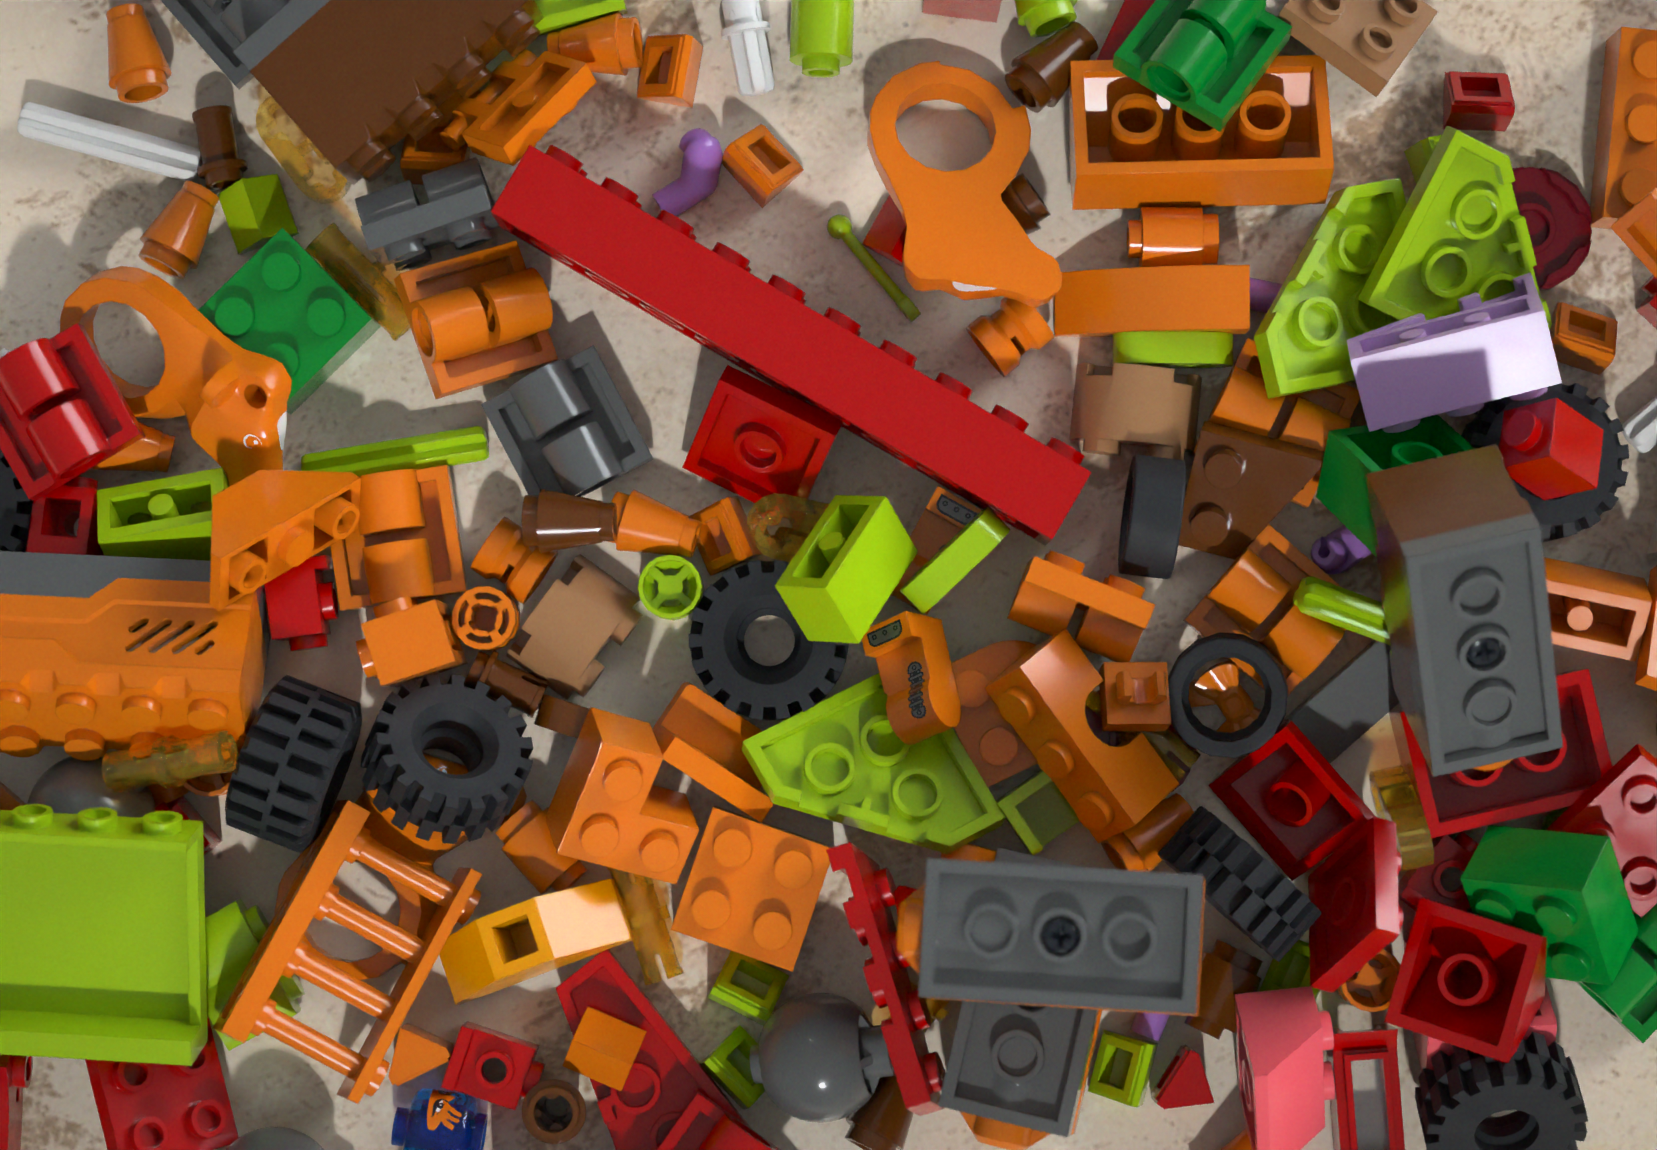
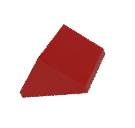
[1208,720,1375,881]
[1384,897,1547,1063]

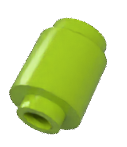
[789,0,854,78]

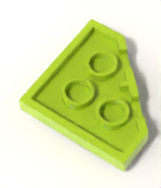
[1358,126,1552,330]
[1254,178,1407,399]
[741,673,1006,854]

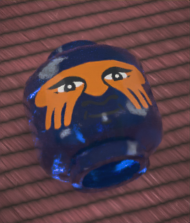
[391,1088,488,1150]

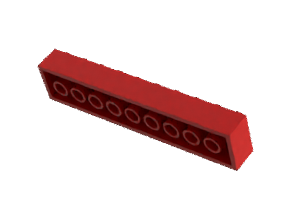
[490,145,1092,546]

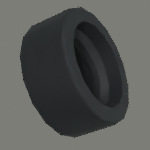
[1118,455,1186,579]
[1168,632,1288,758]

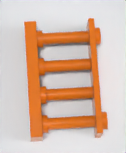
[213,800,482,1104]

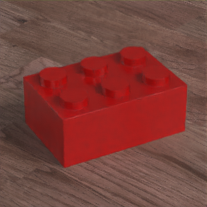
[1389,669,1612,839]

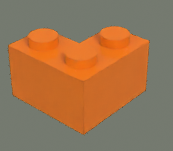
[546,707,699,884]

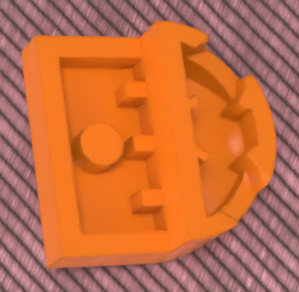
[951,640,1038,787]

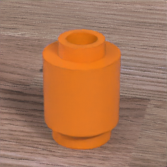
[1126,207,1219,267]
[495,799,588,895]

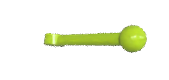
[827,214,921,322]

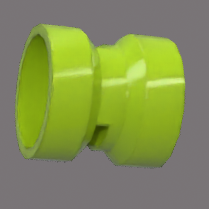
[638,555,704,621]

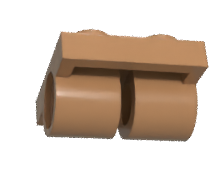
[1277,0,1438,97]

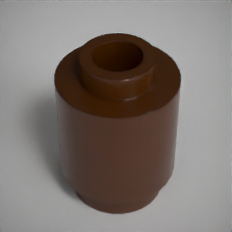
[1184,939,1263,1040]

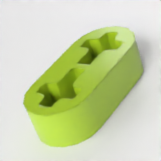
[1113,331,1233,369]
[900,506,1011,614]

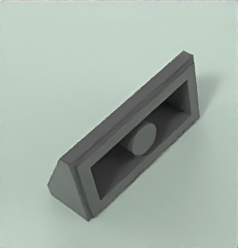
[1283,640,1400,763]

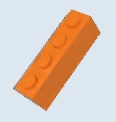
[1069,55,1334,210]

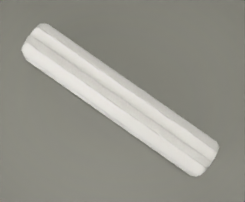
[17,102,202,182]

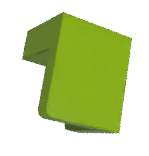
[996,769,1079,856]

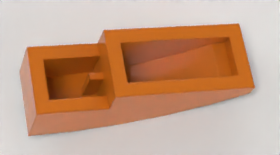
[1054,265,1250,337]

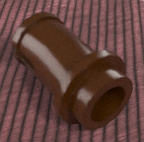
[192,105,248,190]
[464,650,549,718]

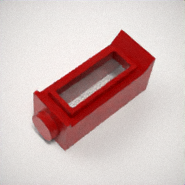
[1326,1024,1405,1150]

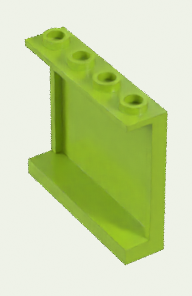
[0,804,208,1066]

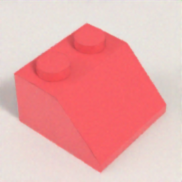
[1234,986,1335,1150]

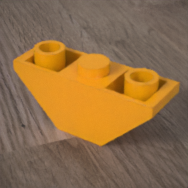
[439,878,634,1005]

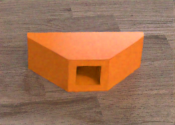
[210,470,361,610]

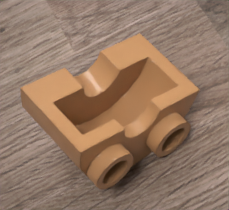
[1069,363,1202,461]
[506,554,643,701]

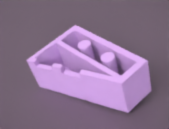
[1347,272,1562,433]

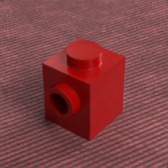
[1498,398,1604,501]

